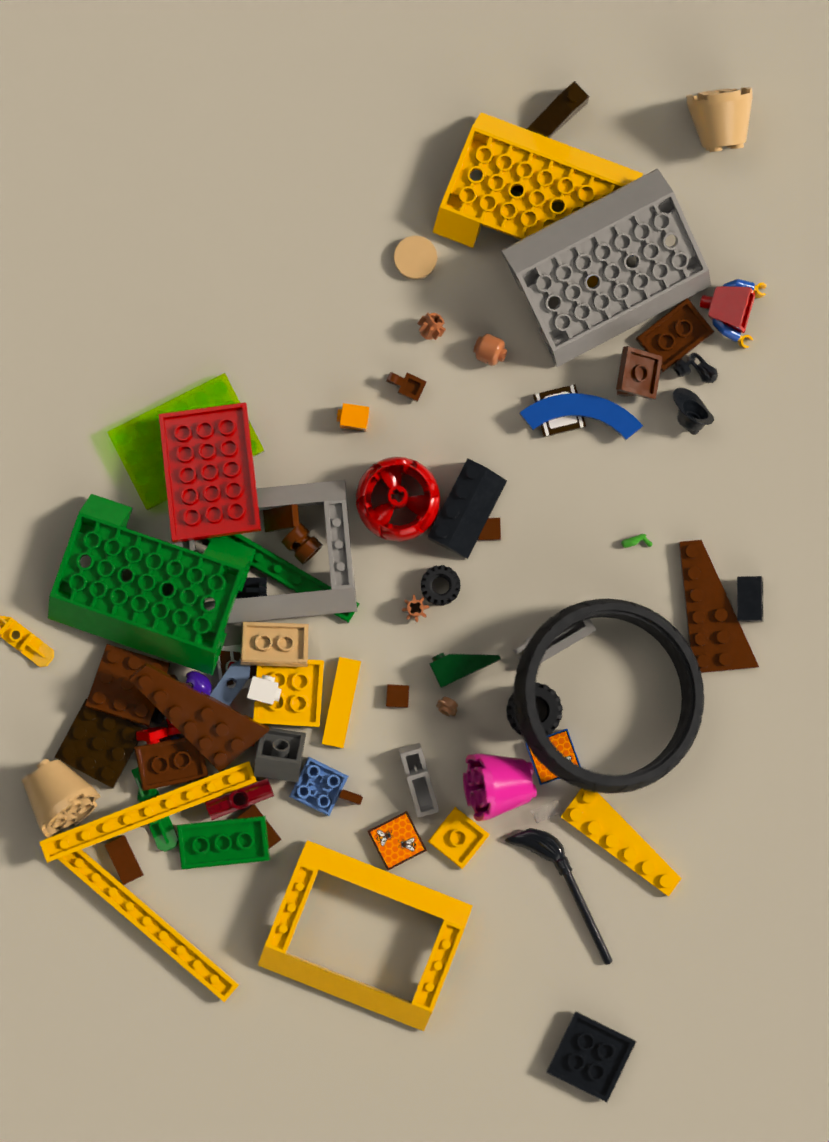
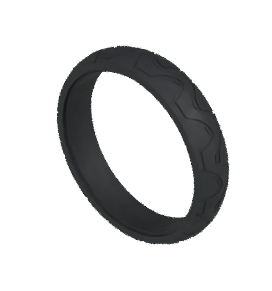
[513,599,704,794]

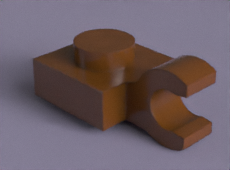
[386,372,427,402]

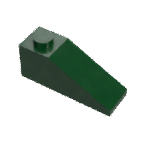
[429,652,501,688]

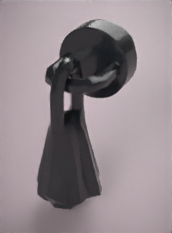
[673,353,718,383]

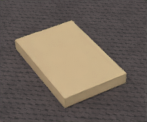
[241,622,309,667]

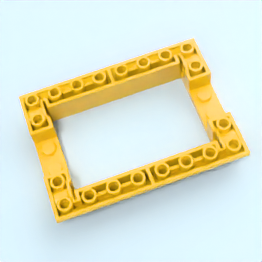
[258,840,473,1031]

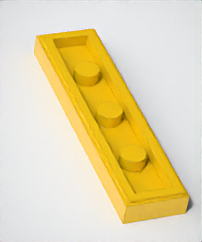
[322,657,361,748]

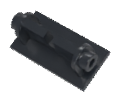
[236,577,267,599]

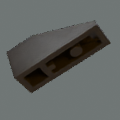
[527,81,589,138]

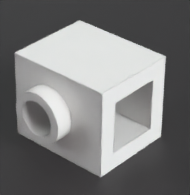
[247,675,282,705]

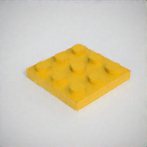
[253,660,324,727]

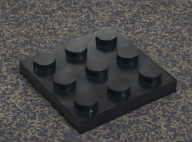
[546,1011,636,1102]

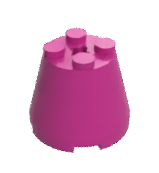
[463,753,537,821]

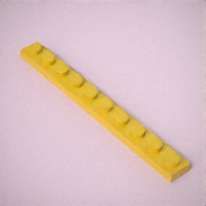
[39,761,257,863]
[58,849,239,1002]

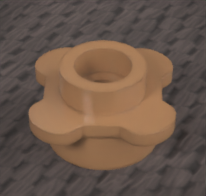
[436,697,458,716]

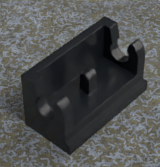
[737,576,764,622]

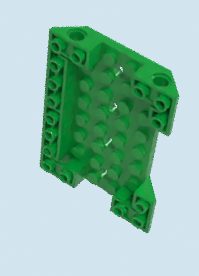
[48,494,256,676]

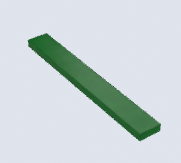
[206,534,360,623]

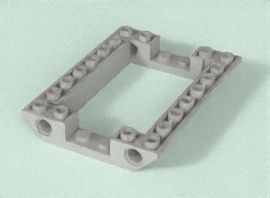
[169,480,357,624]

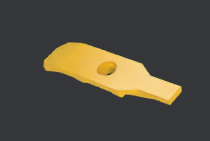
[0,616,54,667]

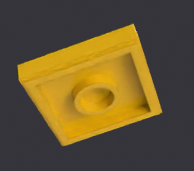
[427,807,490,869]

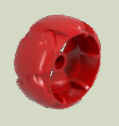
[356,457,440,542]

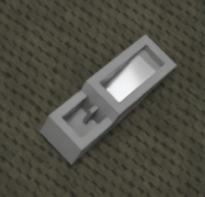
[399,743,439,818]

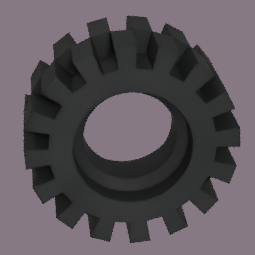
[421,565,461,606]

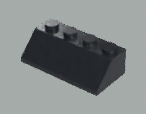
[428,458,507,559]

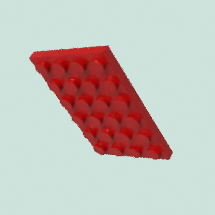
[159,402,261,543]

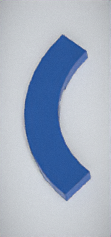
[519,393,643,441]

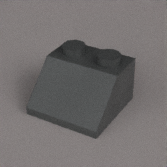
[254,728,306,783]

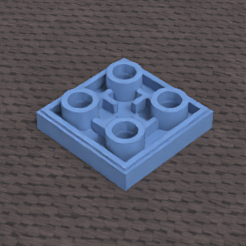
[289,757,349,816]

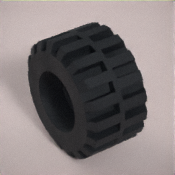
[506,683,563,736]

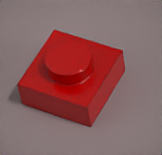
[136,726,168,744]

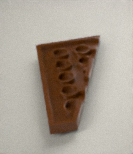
[679,540,759,673]
[129,663,270,772]

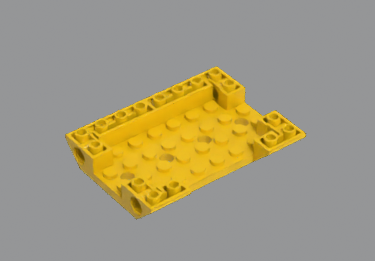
[432,112,643,287]

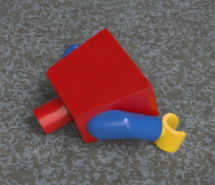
[700,279,767,348]

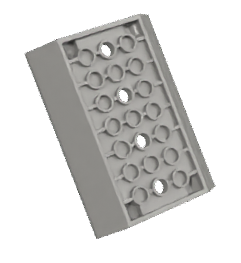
[501,169,711,367]

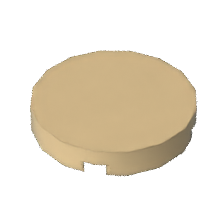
[394,235,437,280]

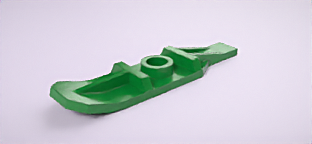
[131,767,178,852]

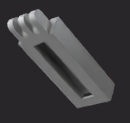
[513,619,596,663]

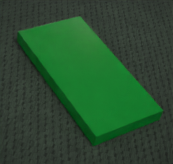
[177,816,270,870]

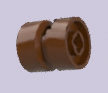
[281,523,323,565]

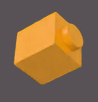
[336,403,370,431]

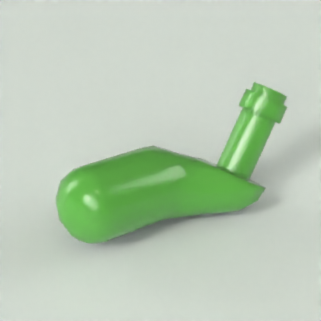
[621,534,652,548]

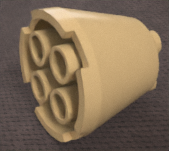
[686,87,753,152]
[22,759,101,837]

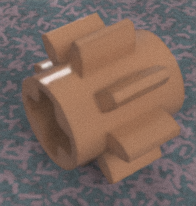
[417,313,446,340]
[402,595,429,623]

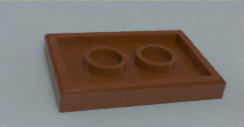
[636,298,715,373]
[134,737,208,791]

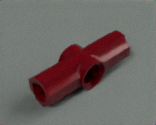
[205,778,274,820]

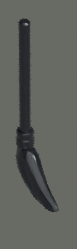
[505,828,613,965]

